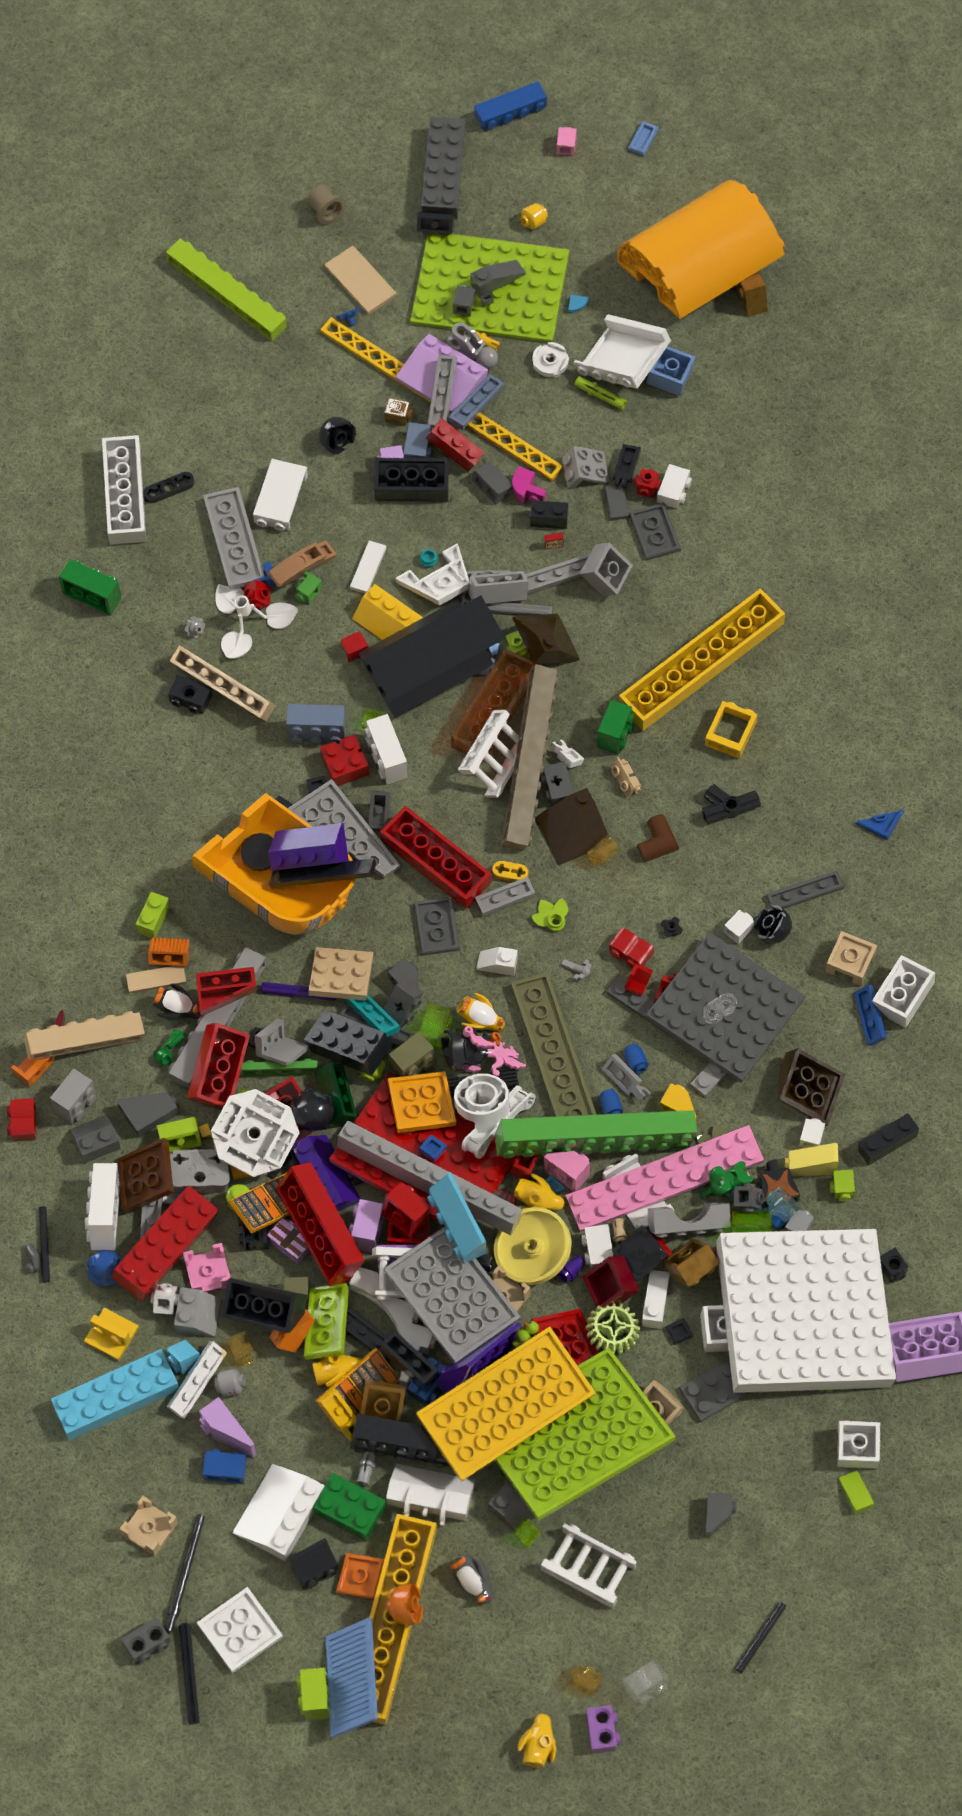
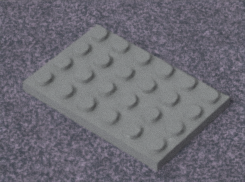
[384,1227,521,1364]

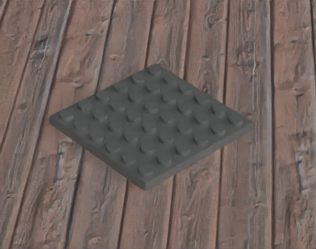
[645,932,805,1083]

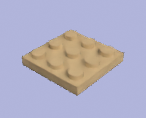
[309,947,373,1001]

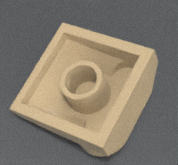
[643,1380,683,1425]

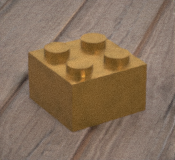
[662,1239,720,1287]
[360,1379,406,1421]

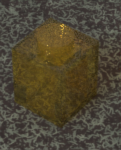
[587,835,621,866]

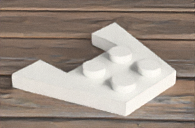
[395,543,469,605]

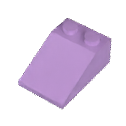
[199,1397,256,1458]

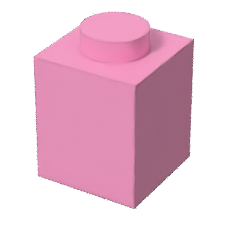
[557,127,577,156]

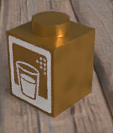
[384,398,413,426]

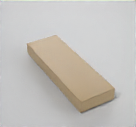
[126,966,187,994]

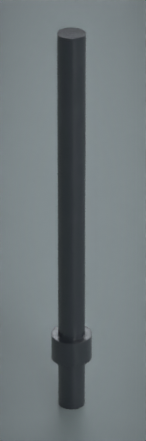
[165,1514,205,1633]

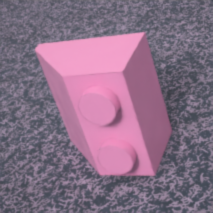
[544,1151,590,1192]

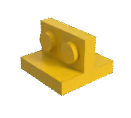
[84,1308,139,1361]

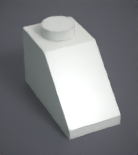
[476,947,518,976]

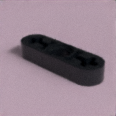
[144,472,194,503]

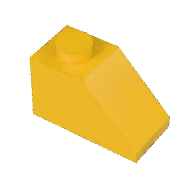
[659,1084,696,1118]

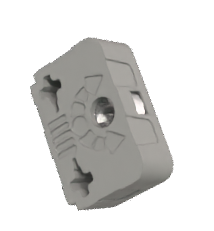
[170,1149,230,1194]

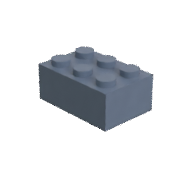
[287,704,346,744]

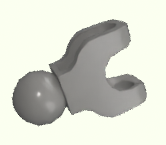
[446,322,498,369]

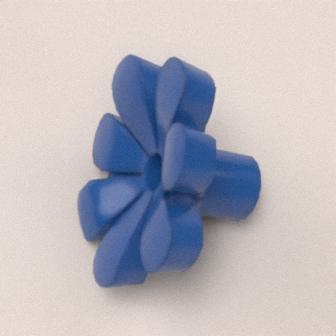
[337,307,359,326]

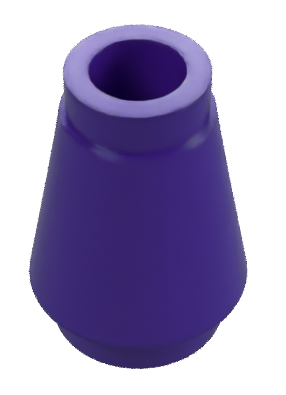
[557,1255,586,1283]

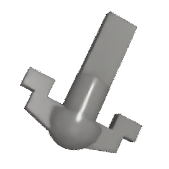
[561,959,591,981]

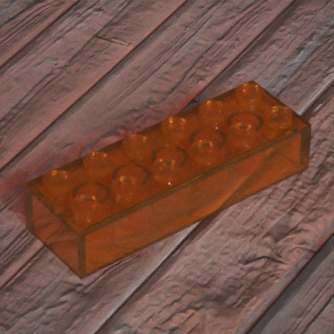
[451,648,538,763]

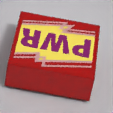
[544,533,564,549]

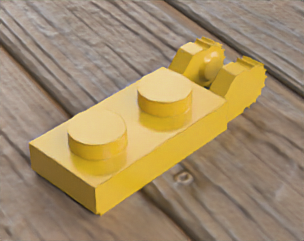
[318,1388,356,1442]

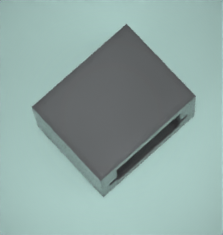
[480,293,494,307]

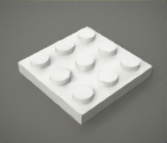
[197,1587,283,1673]

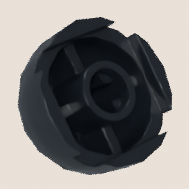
[319,417,356,454]
[754,904,792,944]

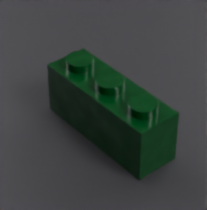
[314,1062,357,1127]

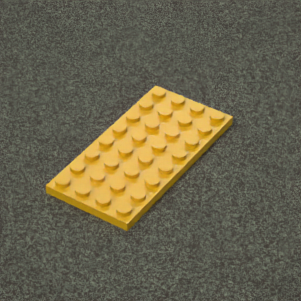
[416,1327,596,1482]

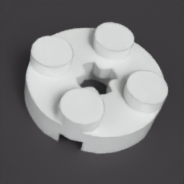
[532,342,569,378]

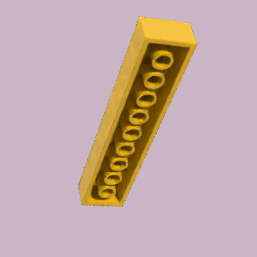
[619,588,785,731]
[369,1514,437,1725]

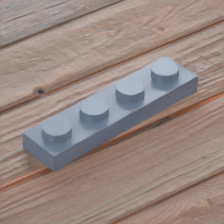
[448,374,504,430]

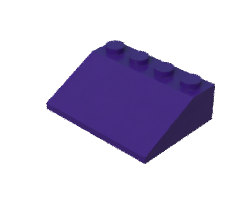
[437,1322,521,1393]

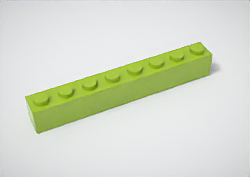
[166,238,287,341]

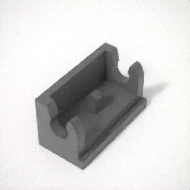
[472,461,513,505]

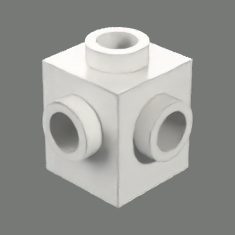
[151,1283,179,1315]

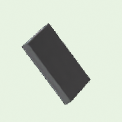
[629,503,681,561]
[414,897,460,956]

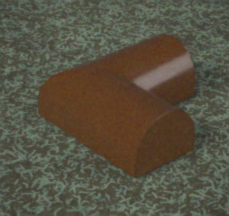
[637,814,679,863]

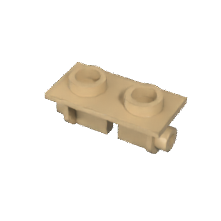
[611,757,642,798]

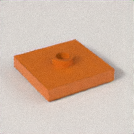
[336,1553,384,1600]

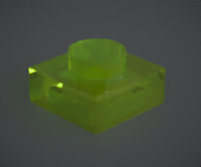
[362,708,384,729]
[513,1518,541,1548]

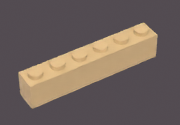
[170,645,276,721]
[24,1011,145,1061]

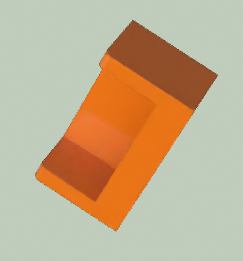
[11,1056,56,1087]

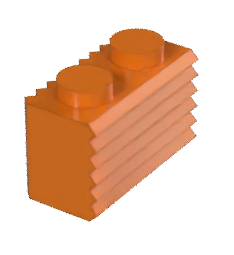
[148,937,190,967]

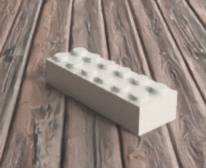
[102,435,146,545]

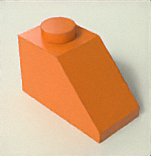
[269,1309,315,1353]

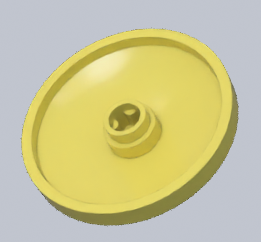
[494,1207,571,1285]

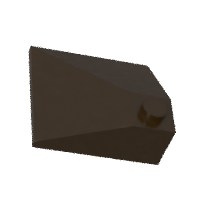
[512,614,580,664]
[535,788,611,865]
[778,1048,845,1126]

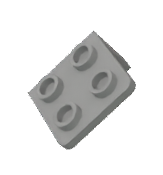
[562,446,609,489]
[254,1018,309,1065]

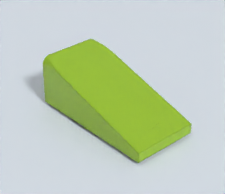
[839,1471,874,1515]

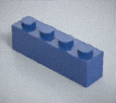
[474,81,547,131]

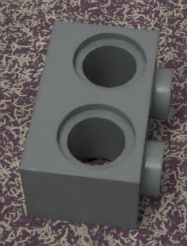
[121,1617,171,1664]

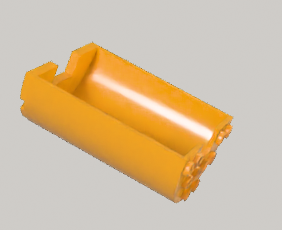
[617,180,784,319]

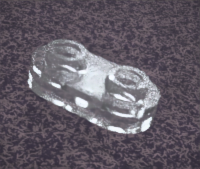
[702,993,738,1024]

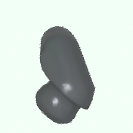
[25,1243,40,1274]

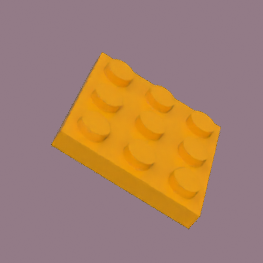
[387,1071,456,1133]

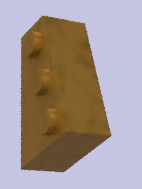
[733,272,768,317]

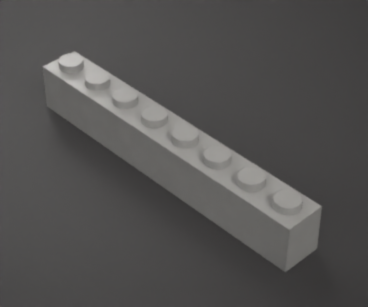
[168,947,267,1089]

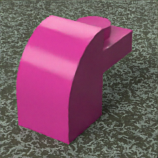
[512,466,546,504]

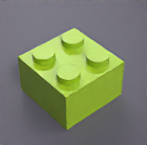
[297,1667,330,1721]

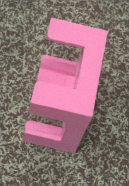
[183,1243,230,1293]

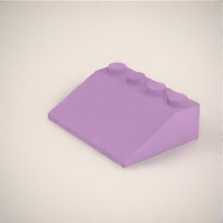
[396,334,488,413]
[889,1311,962,1382]

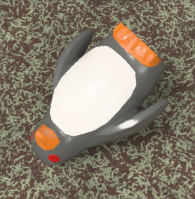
[450,1553,494,1604]

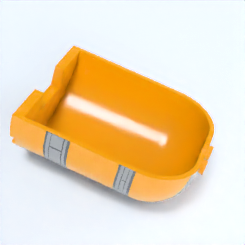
[192,793,356,935]

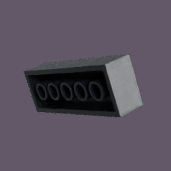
[350,1414,451,1468]

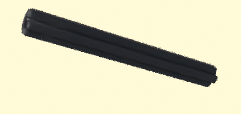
[179,1623,200,1725]

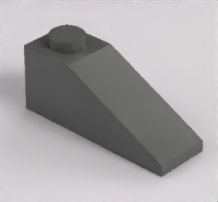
[470,260,526,298]

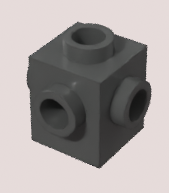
[734,1184,764,1213]

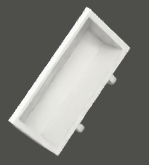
[386,1464,475,1525]

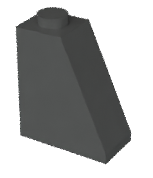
[117,1092,179,1138]

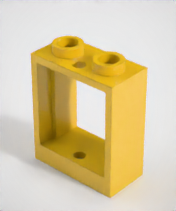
[705,701,758,759]

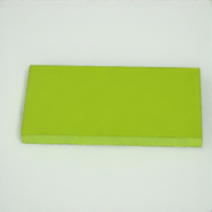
[304,1283,349,1360]

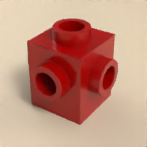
[634,468,661,498]
[243,580,271,611]

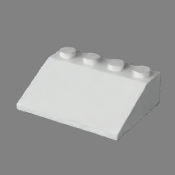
[233,1464,325,1561]

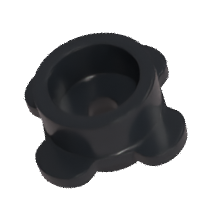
[661,917,682,937]

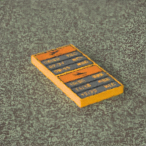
[229,1173,290,1234]
[315,1348,400,1432]

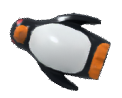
[153,983,201,1020]

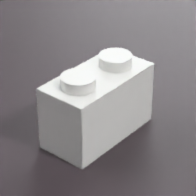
[657,464,692,509]
[581,1224,613,1270]

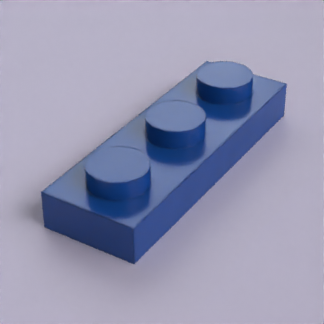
[854,985,887,1046]

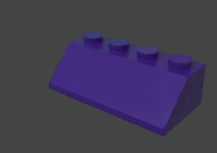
[269,823,349,871]
[291,1135,360,1212]

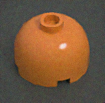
[386,1583,423,1625]

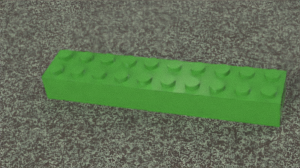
[494,1110,697,1158]

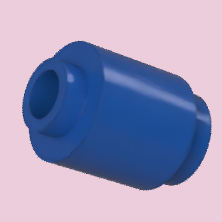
[624,1044,649,1074]
[599,1089,623,1114]

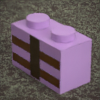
[267,1218,310,1265]

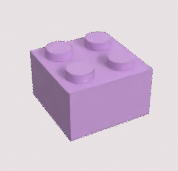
[349,1199,384,1253]

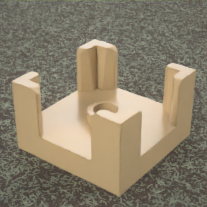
[825,931,877,986]
[492,1266,531,1313]
[120,1496,178,1556]

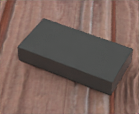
[605,484,629,521]

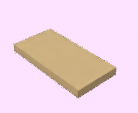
[325,246,397,315]

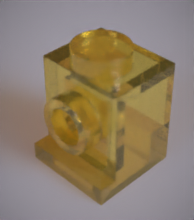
[226,1331,253,1366]
[570,1665,603,1696]

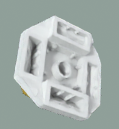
[211,1089,299,1178]

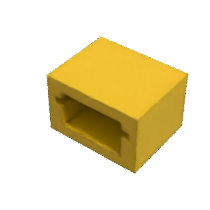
[199,1124,212,1139]

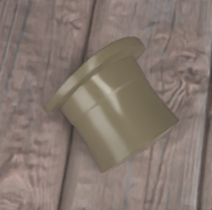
[307,185,345,224]

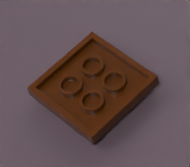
[117,1138,174,1213]

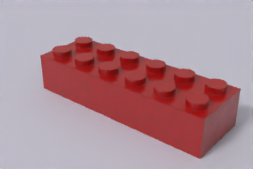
[380,806,492,909]
[276,1162,365,1287]
[111,1185,219,1302]

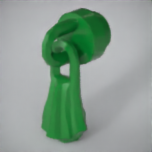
[153,1029,184,1065]

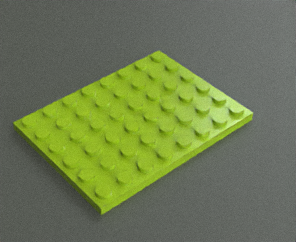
[410,232,569,343]
[495,1348,676,1521]

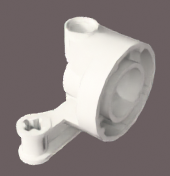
[454,1074,535,1159]

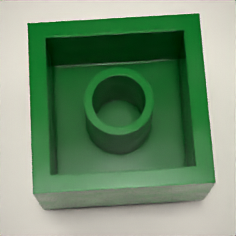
[597,700,634,755]

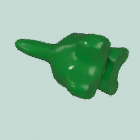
[700,1161,753,1199]

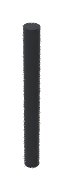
[39,1206,50,1283]
[735,1602,786,1673]

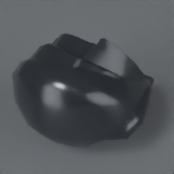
[290,1087,334,1131]

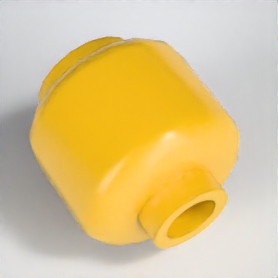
[520,203,547,230]

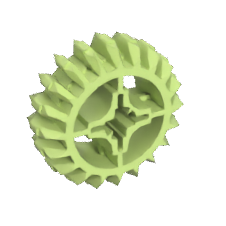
[586,1303,640,1355]

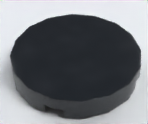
[241,833,273,871]

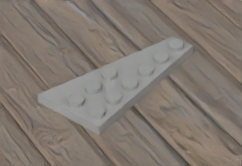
[287,779,400,878]

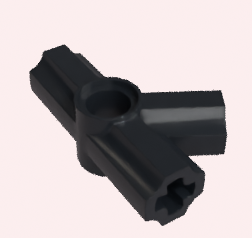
[702,784,761,824]

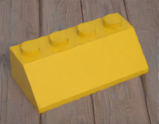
[352,584,423,640]

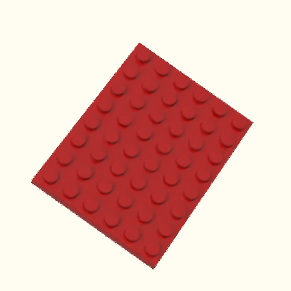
[329,1073,517,1225]

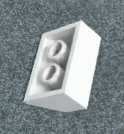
[872,955,935,1028]

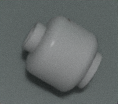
[215,1369,246,1397]

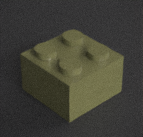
[389,1032,435,1077]

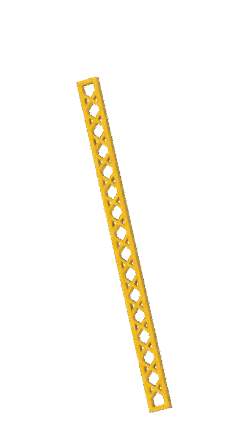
[320,317,563,481]

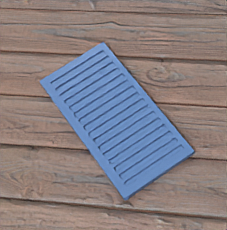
[326,1618,378,1738]

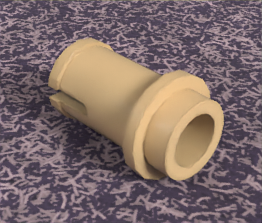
[611,1218,628,1245]

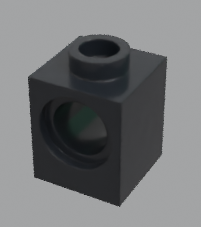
[880,1247,909,1282]

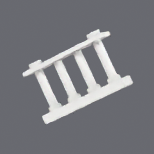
[458,710,519,798]
[371,1247,413,1301]
[541,1523,637,1608]

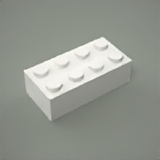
[85,1163,120,1250]

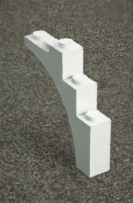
[350,1267,436,1388]

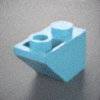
[166,1340,200,1375]

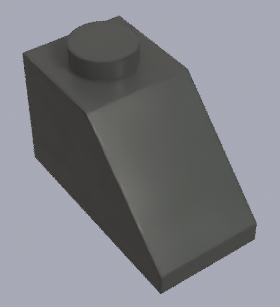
[388,958,418,988]
[705,1493,736,1538]

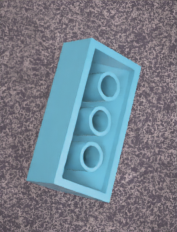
[427,1172,486,1264]

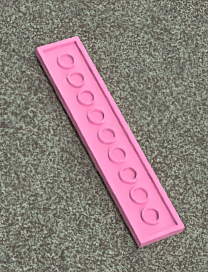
[566,1125,764,1232]

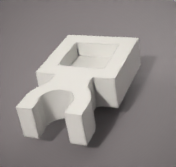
[550,740,584,768]

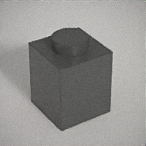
[453,286,475,317]

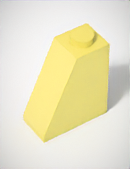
[785,1143,838,1176]

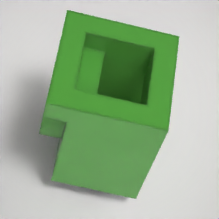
[295,571,322,604]

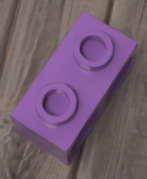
[586,1705,621,1754]

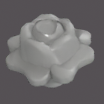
[184,616,206,638]

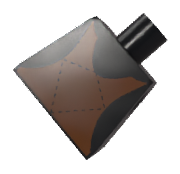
[760,1160,800,1209]

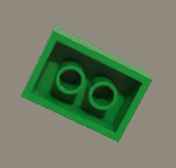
[59,559,121,616]
[313,1473,387,1542]

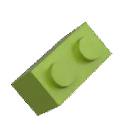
[136,892,170,938]
[157,1117,202,1153]

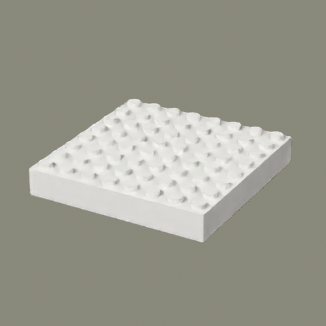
[716,1229,896,1393]

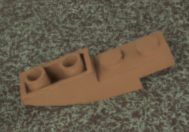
[268,541,337,588]

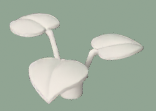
[215,584,298,659]

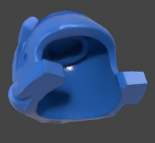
[87,1250,124,1287]

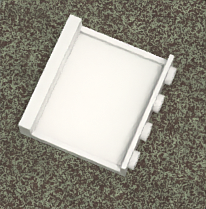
[574,315,671,389]

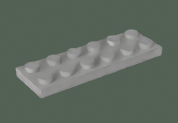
[203,487,264,590]

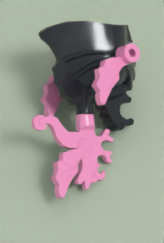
[441,1026,526,1076]

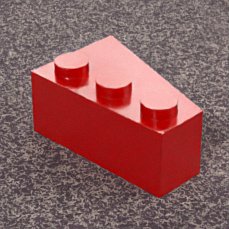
[196,967,257,1017]

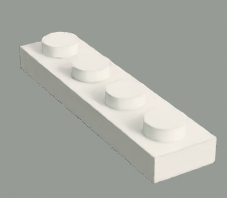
[167,1341,227,1419]

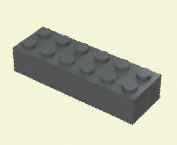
[422,117,465,219]

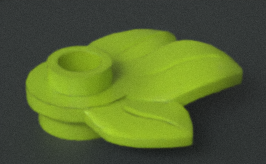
[532,898,568,932]

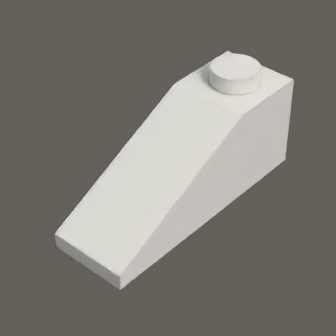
[642,1270,670,1329]

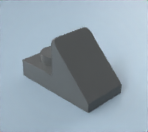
[369,790,391,829]

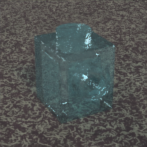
[766,1187,800,1223]

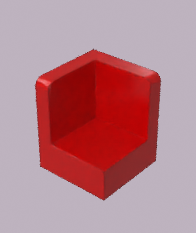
[341,631,368,662]
[624,963,653,996]

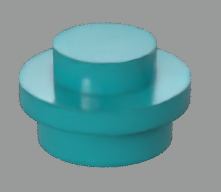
[420,549,438,567]

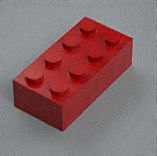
[187,1023,250,1111]

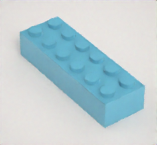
[51,1349,179,1440]

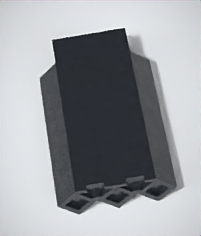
[359,595,506,718]

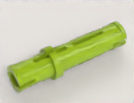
[574,376,627,411]

